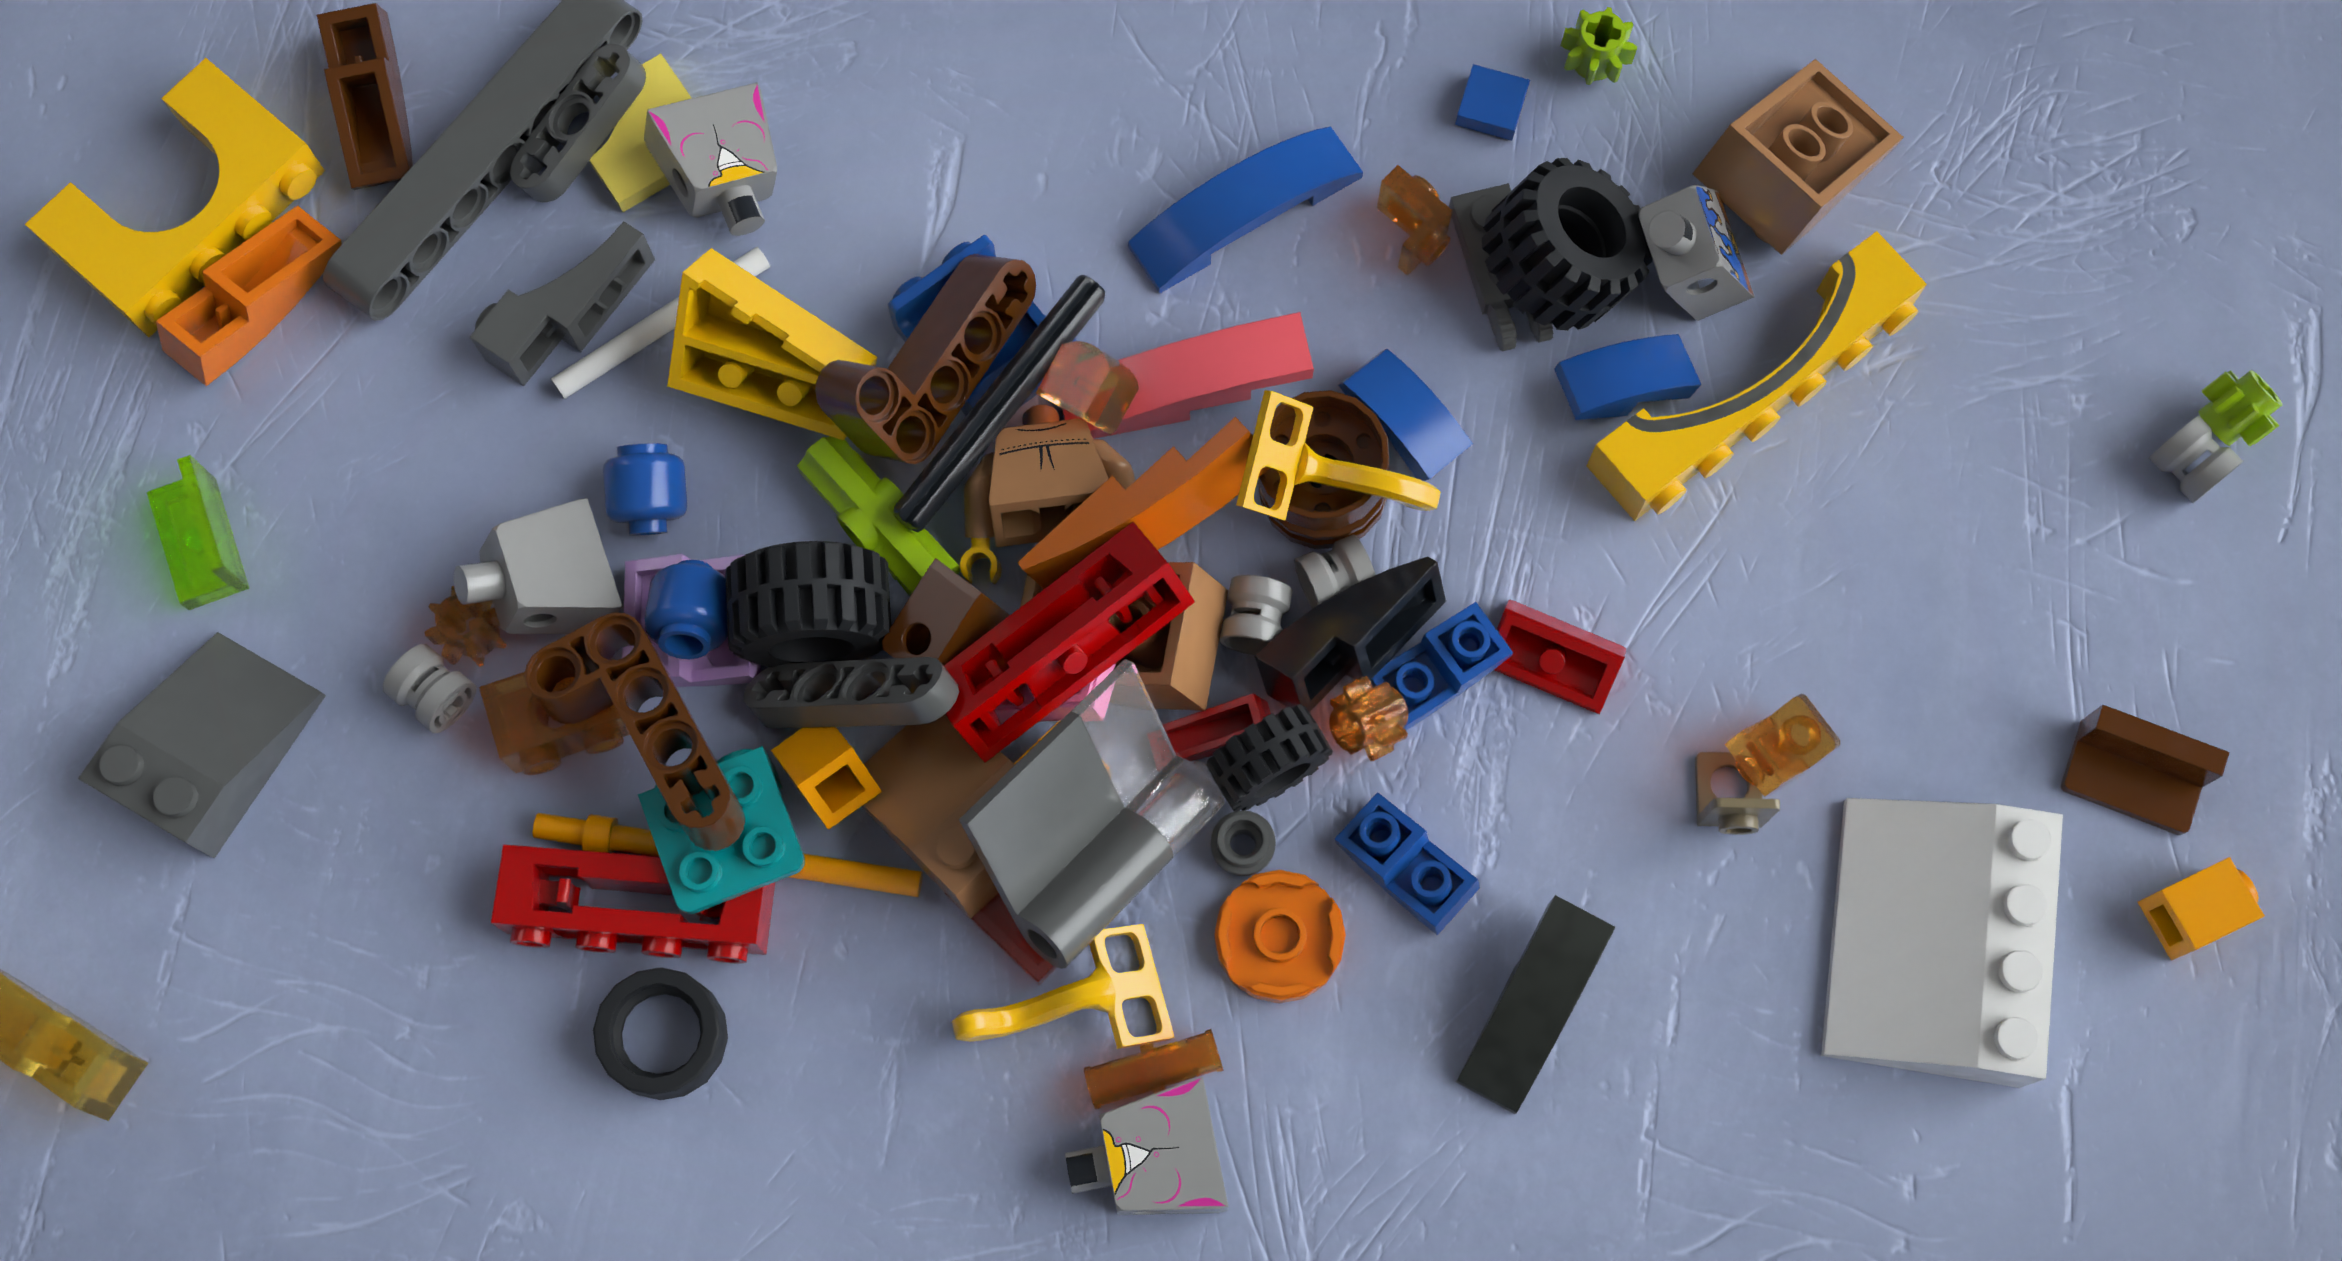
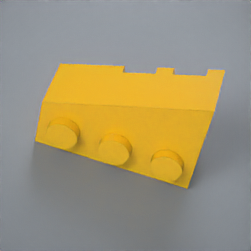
[667,248,878,440]

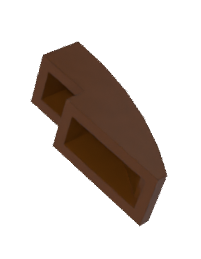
[317,3,413,190]

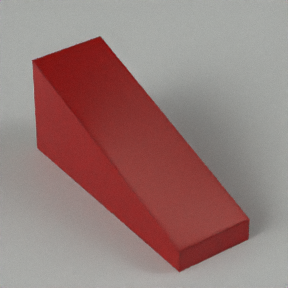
[1142,693,1271,771]

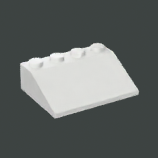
[1821,798,2063,1088]

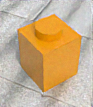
[770,727,882,830]
[2137,857,2265,960]

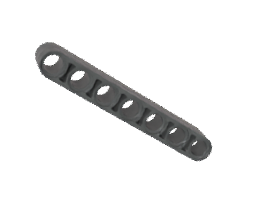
[323,0,643,321]

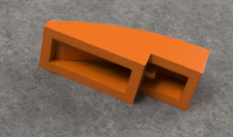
[156,205,342,386]

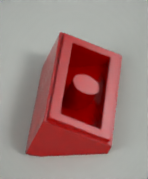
[1494,600,1626,715]

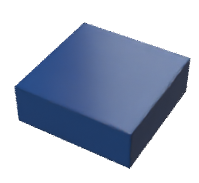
[1455,64,1530,141]

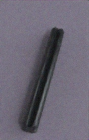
[893,275,1105,533]

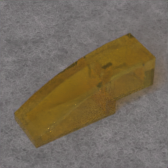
[0,969,148,1121]

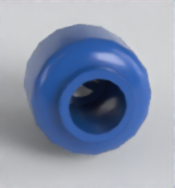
[603,443,687,535]
[644,560,728,660]

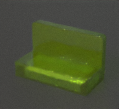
[146,455,250,610]

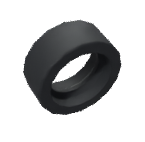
[593,967,728,1100]

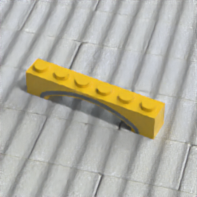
[1586,231,1927,521]

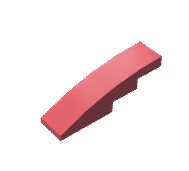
[1057,312,1314,439]

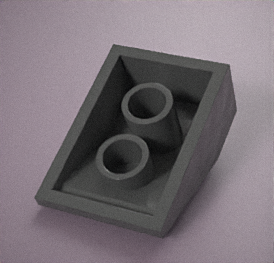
[78,632,326,858]

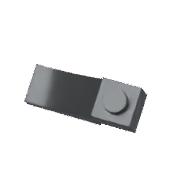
[470,221,655,386]

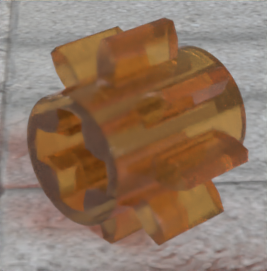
[424,586,507,667]
[1329,676,1408,761]

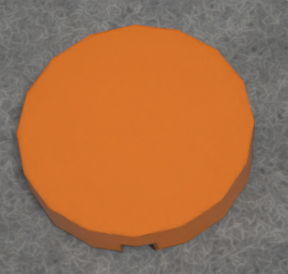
[1214,870,1346,1004]

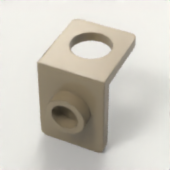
[1695,752,1780,835]

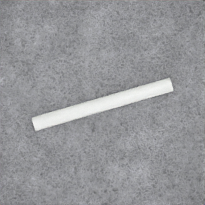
[551,247,770,399]

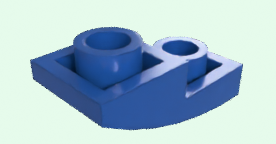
[1554,334,1702,420]
[1338,349,1473,481]
[1367,602,1513,733]
[1335,792,1480,935]

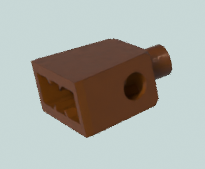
[882,558,1009,666]

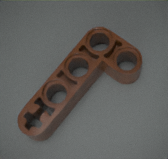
[815,254,1036,464]
[524,612,745,851]

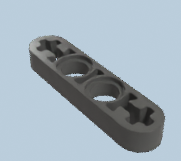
[744,657,959,729]

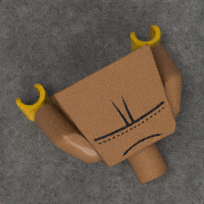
[960,405,1136,584]

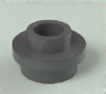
[1210,811,1276,876]

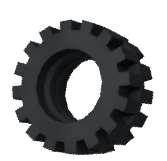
[1206,705,1333,812]

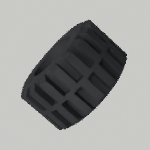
[1481,158,1653,331]
[725,541,892,667]

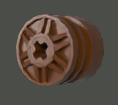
[1257,390,1389,549]

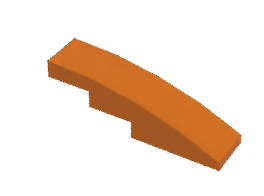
[1017,416,1270,589]

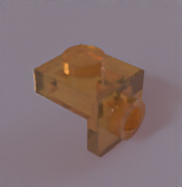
[1377,165,1453,275]
[1725,694,1841,797]

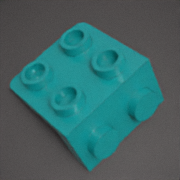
[637,746,805,914]

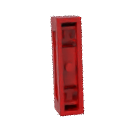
[944,522,1195,763]
[491,844,776,964]

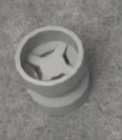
[2149,415,2243,503]
[1294,534,1376,609]
[1219,575,1293,655]
[383,644,476,733]

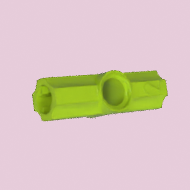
[797,436,961,596]

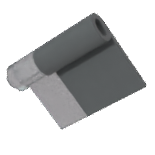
[959,659,1225,969]

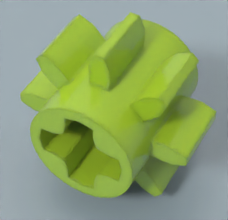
[1560,7,1638,85]
[2198,370,2283,446]

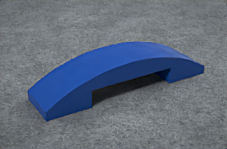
[1128,126,1363,294]

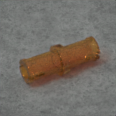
[1084,1029,1224,1110]

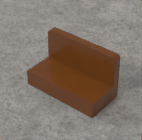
[2061,705,2230,835]

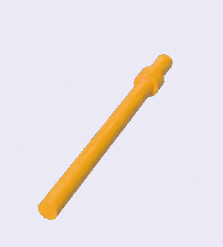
[532,812,923,897]

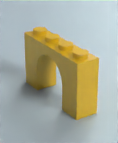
[25,58,325,337]

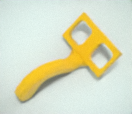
[1236,390,1441,521]
[951,924,1175,1049]

